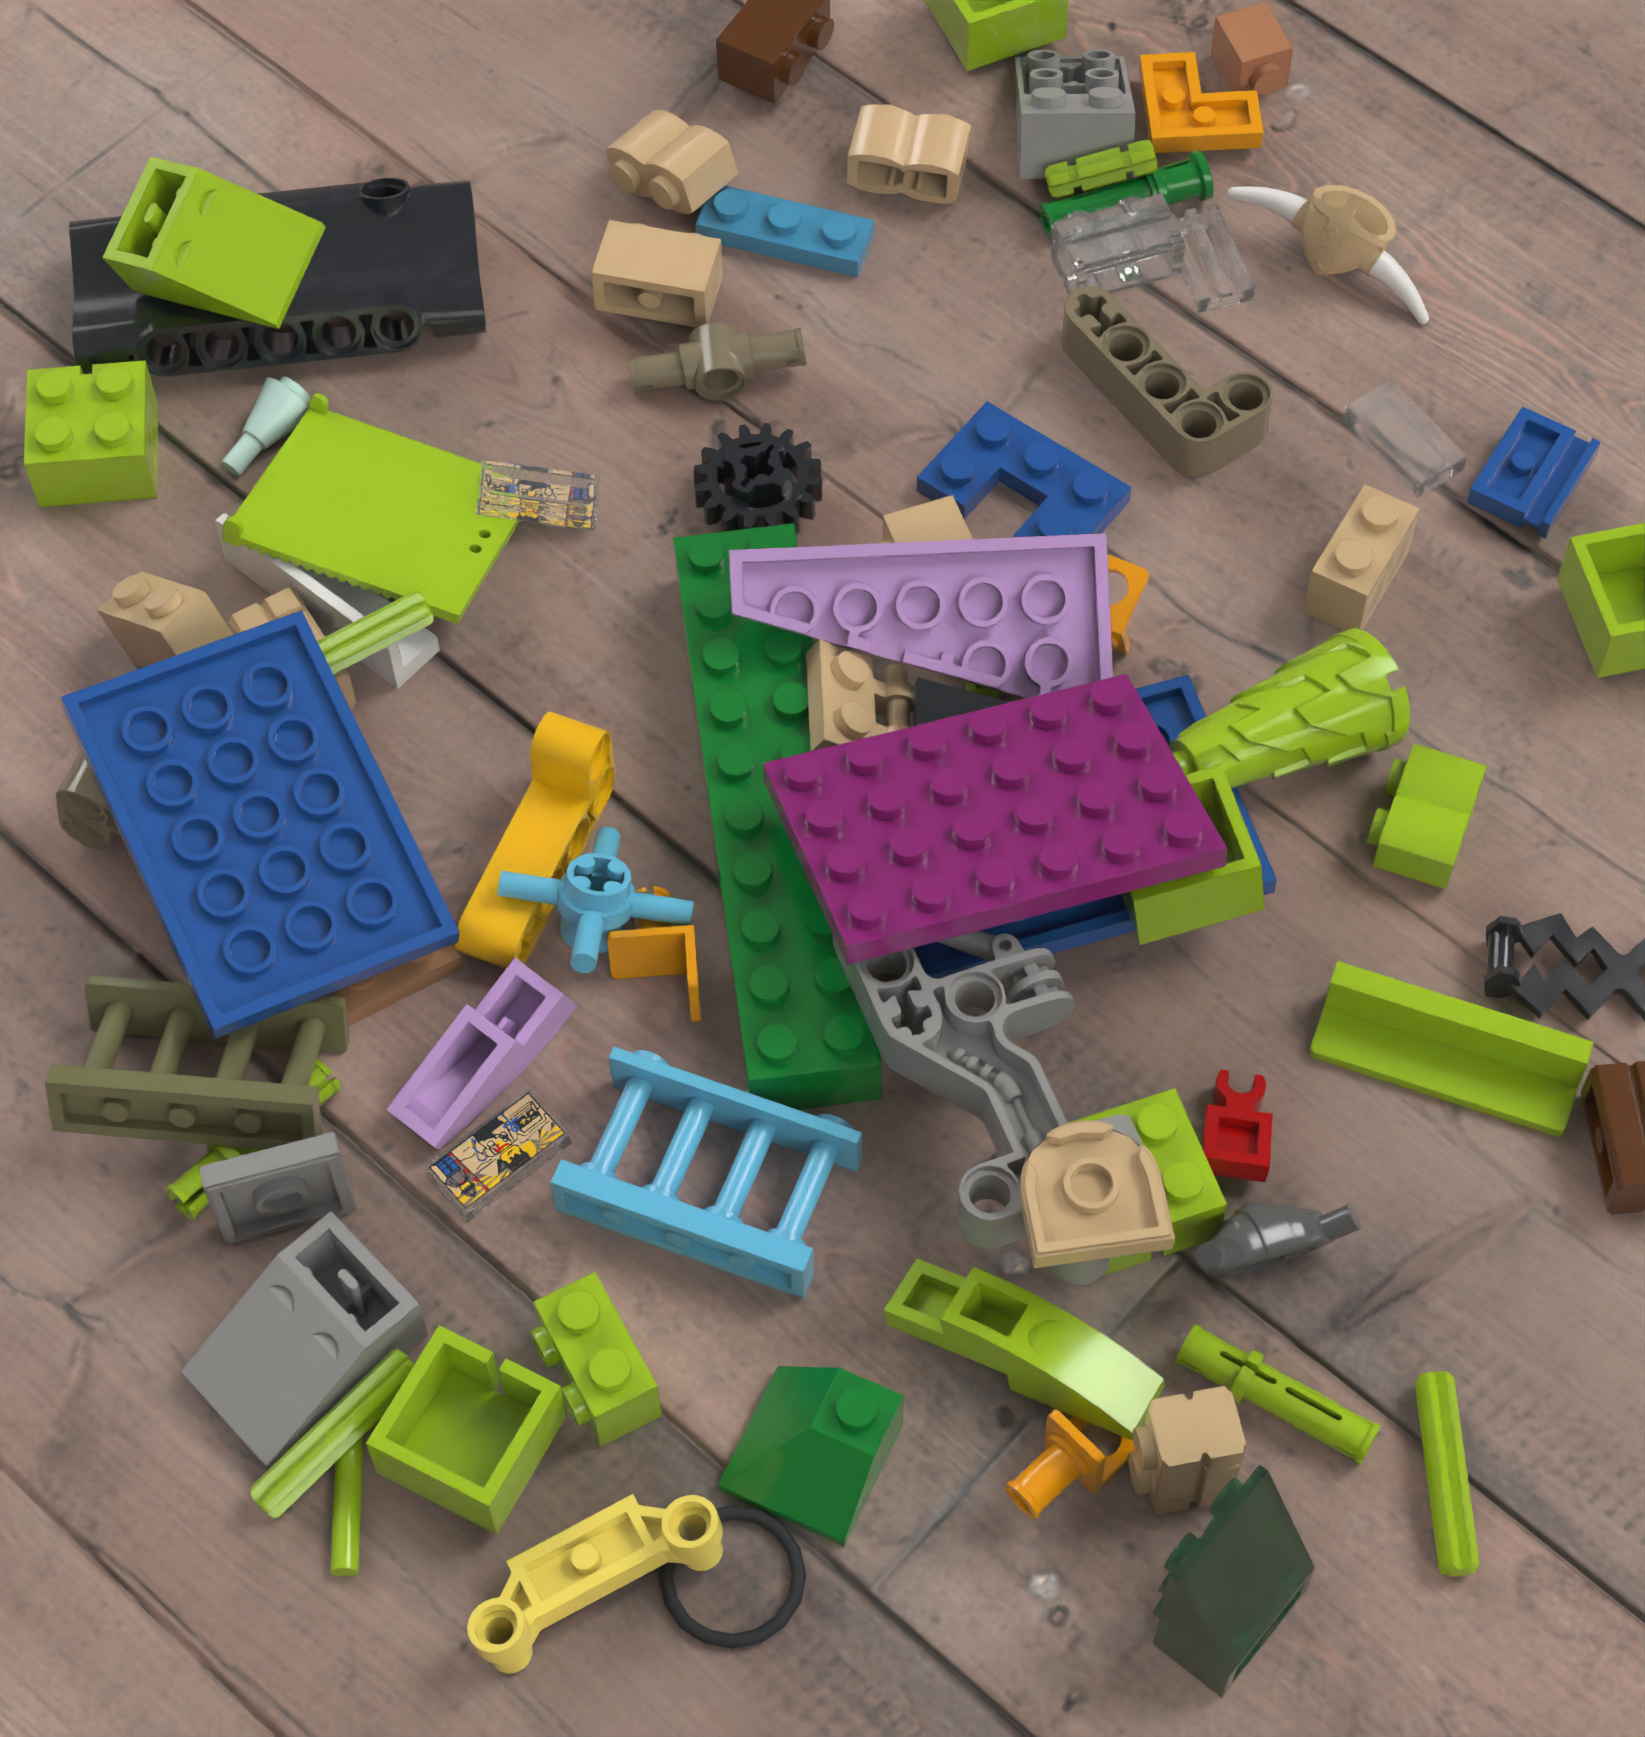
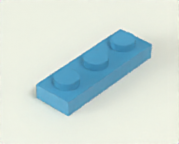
[696,186,875,277]

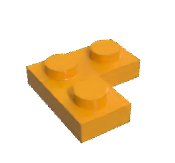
[1139,52,1264,153]

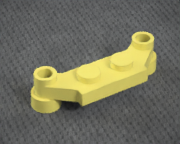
[467,1494,723,1674]

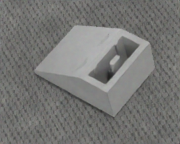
[1015,49,1136,179]
[180,1211,429,1470]

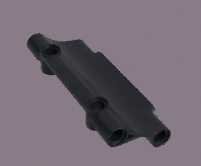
[69,177,486,377]

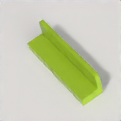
[1309,961,1594,1137]

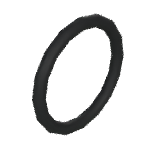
[659,1505,807,1649]

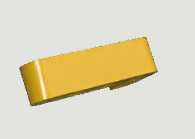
[455,711,615,969]

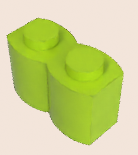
[1366,743,1487,889]

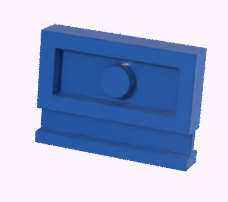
[1467,406,1601,539]

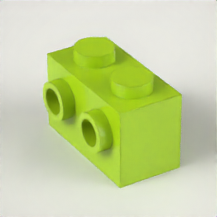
[529,1272,662,1448]

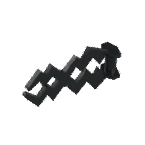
[1484,913,1645,1021]

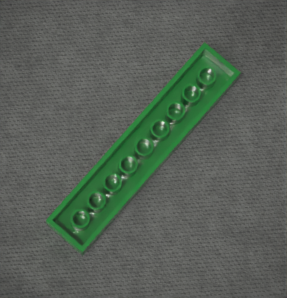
[673,523,881,1110]

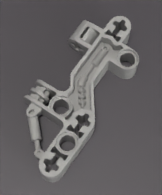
[832,930,1143,1286]

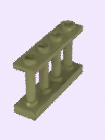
[45,975,349,1149]

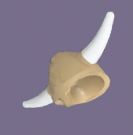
[1227,185,1429,325]

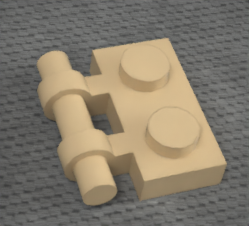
[806,639,914,751]

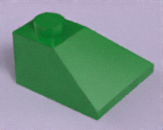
[718,1366,904,1547]

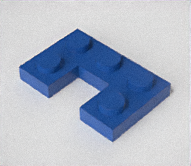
[916,401,1132,537]

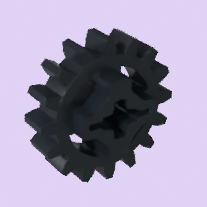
[693,423,823,534]

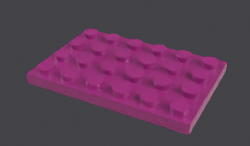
[763,674,1227,965]

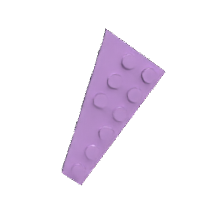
[729,533,1113,698]

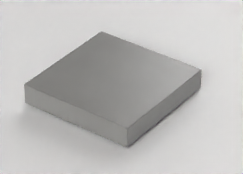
[199,1132,357,1245]

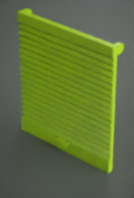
[222,393,539,624]

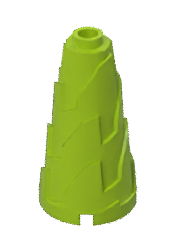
[1169,627,1410,788]

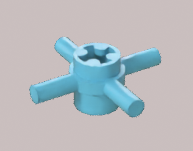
[497,827,694,973]

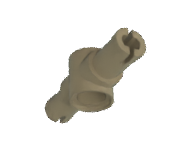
[628,322,807,401]

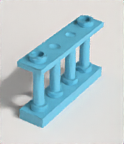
[550,1047,862,1299]

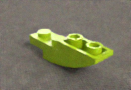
[884,1258,1165,1440]

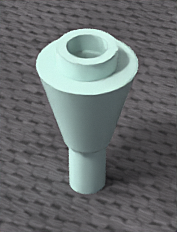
[221,377,311,477]

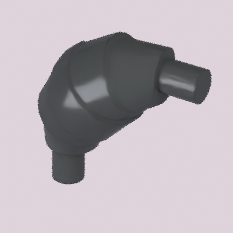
[1196,1202,1361,1278]

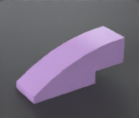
[386,958,578,1150]

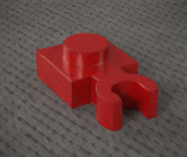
[1201,1069,1273,1183]

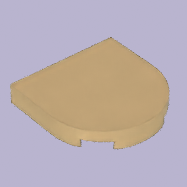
[1019,1121,1175,1268]

